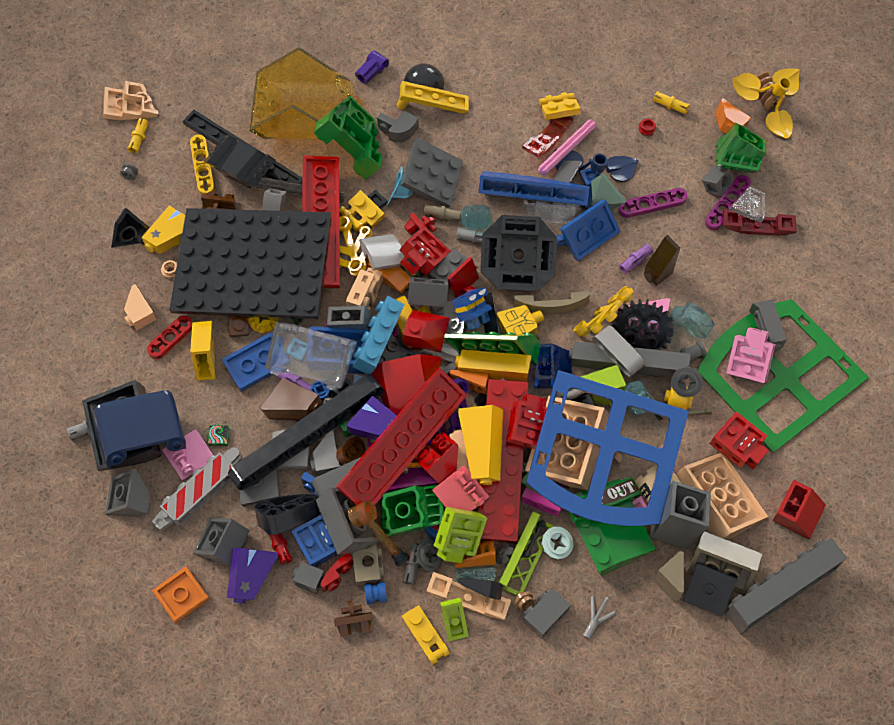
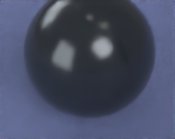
[404,63,445,90]

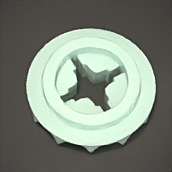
[541,527,573,560]

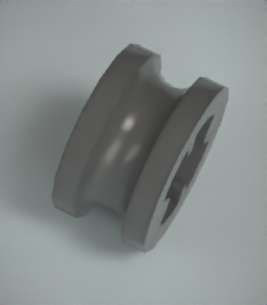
[120,163,139,180]

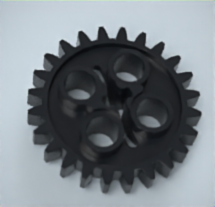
[611,299,674,350]

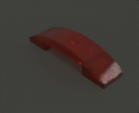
[522,116,574,157]

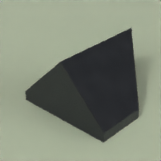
[111,208,150,248]

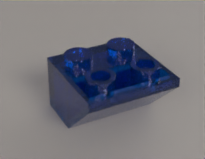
[533,344,572,388]

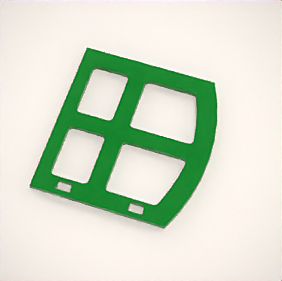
[697,299,869,453]

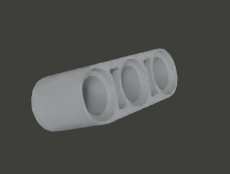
[594,325,645,377]

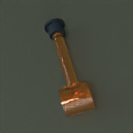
[348,501,409,566]

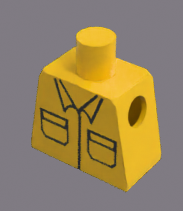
[496,305,544,335]

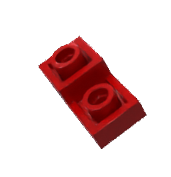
[320,553,354,592]

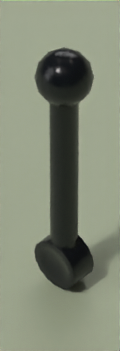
[523,520,546,558]

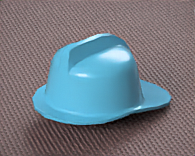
[387,166,413,206]

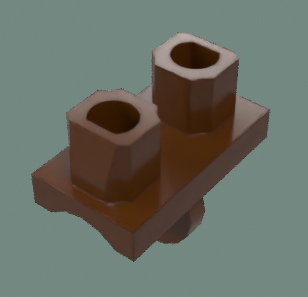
[201,192,235,210]
[334,600,372,637]

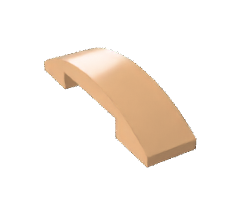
[426,572,511,620]

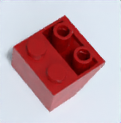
[415,432,458,484]
[772,480,826,539]

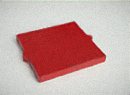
[447,257,479,298]

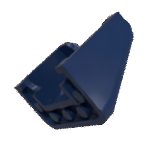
[94,390,186,467]

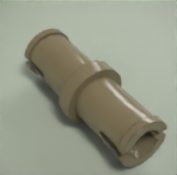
[423,204,461,223]

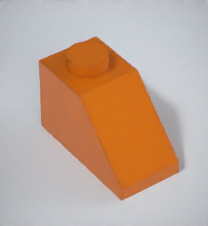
[715,99,751,134]

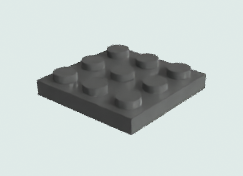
[401,137,463,208]

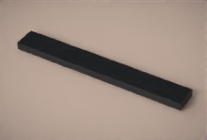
[182,109,302,194]

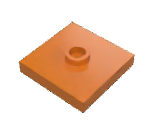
[152,566,210,624]

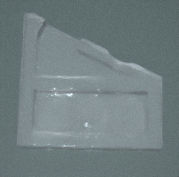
[730,186,766,223]

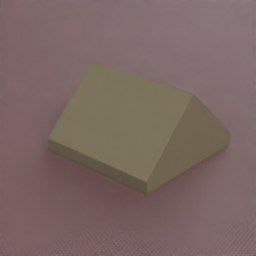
[654,551,684,603]

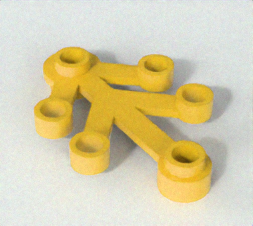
[339,216,372,276]
[573,286,634,338]

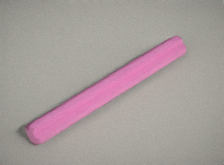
[538,119,596,175]

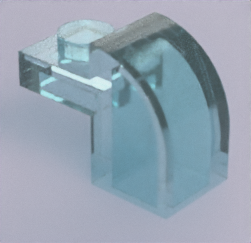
[668,302,715,339]

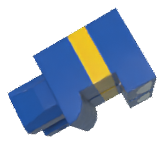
[452,287,492,330]

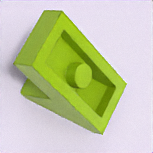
[440,598,469,642]

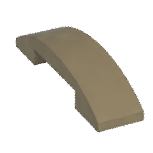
[514,291,590,315]

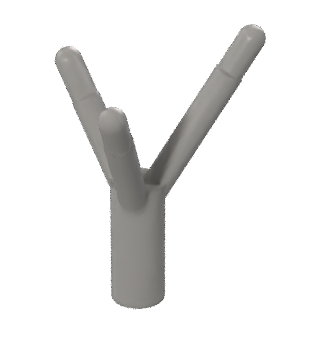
[583,596,616,639]

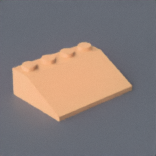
[525,396,609,491]
[676,453,768,540]

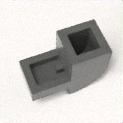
[377,110,419,142]

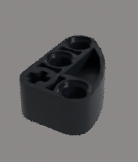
[254,494,320,535]

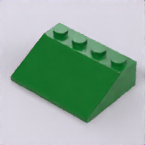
[444,331,541,364]
[574,479,656,576]

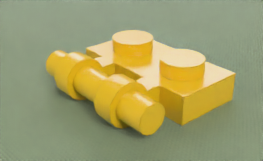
[539,92,581,120]
[339,190,386,234]

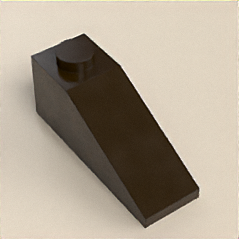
[644,235,680,286]

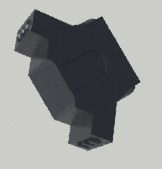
[204,135,276,189]

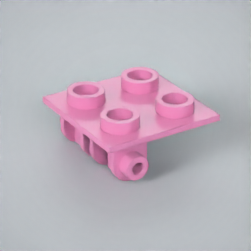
[162,429,213,481]

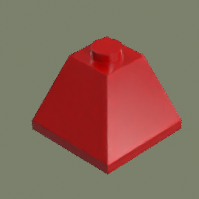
[403,310,450,353]

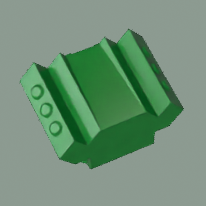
[715,122,766,173]
[380,485,444,539]

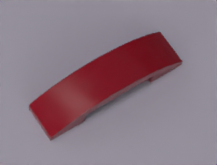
[723,209,797,236]

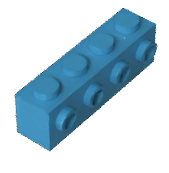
[352,296,405,375]

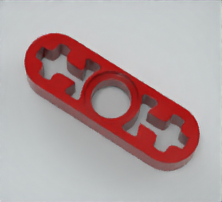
[147,315,192,359]

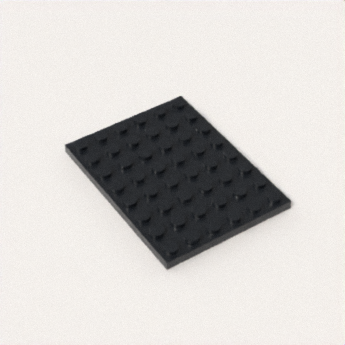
[169,208,332,319]

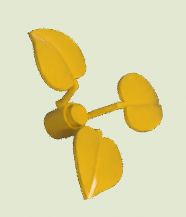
[733,68,800,139]

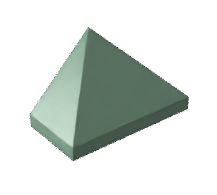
[591,173,626,209]

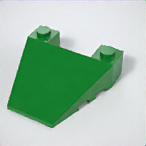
[314,96,382,180]

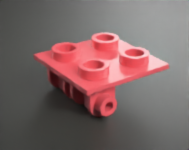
[433,465,489,511]

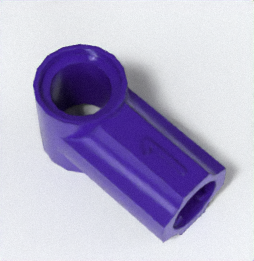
[355,50,389,84]

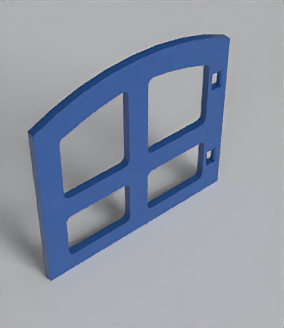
[526,370,689,526]

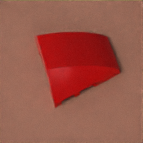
[367,354,442,415]

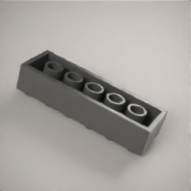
[726,538,847,635]

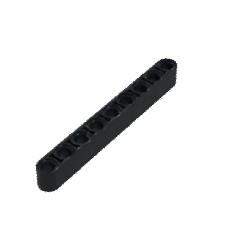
[228,374,384,491]

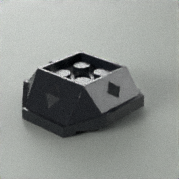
[480,215,557,292]

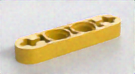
[190,135,215,195]

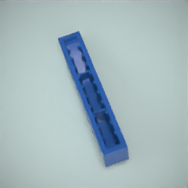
[479,171,590,206]

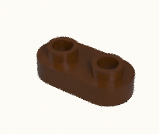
[336,437,365,465]

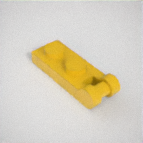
[402,605,450,665]

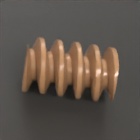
[757,71,786,111]

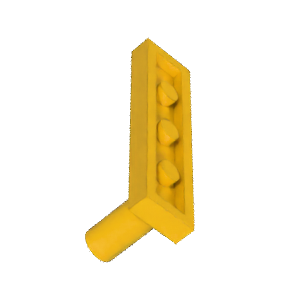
[396,81,469,113]

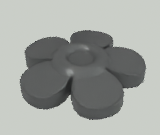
[495,542,514,565]

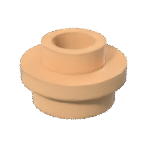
[161,260,177,279]

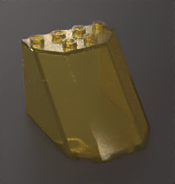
[249,47,362,141]

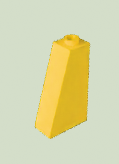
[455,349,531,382]
[458,405,503,485]

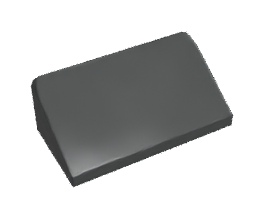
[552,161,582,183]

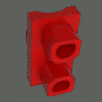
[404,213,436,235]

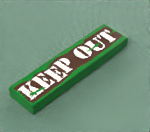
[567,476,642,523]

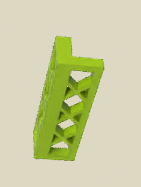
[499,512,554,596]

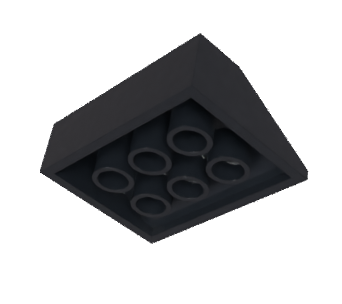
[82,380,162,472]

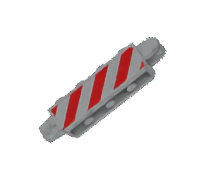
[152,447,242,532]

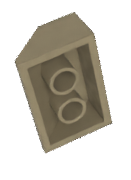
[687,531,762,596]

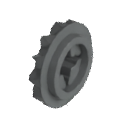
[671,366,703,397]
[414,539,443,572]

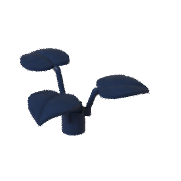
[554,149,638,210]

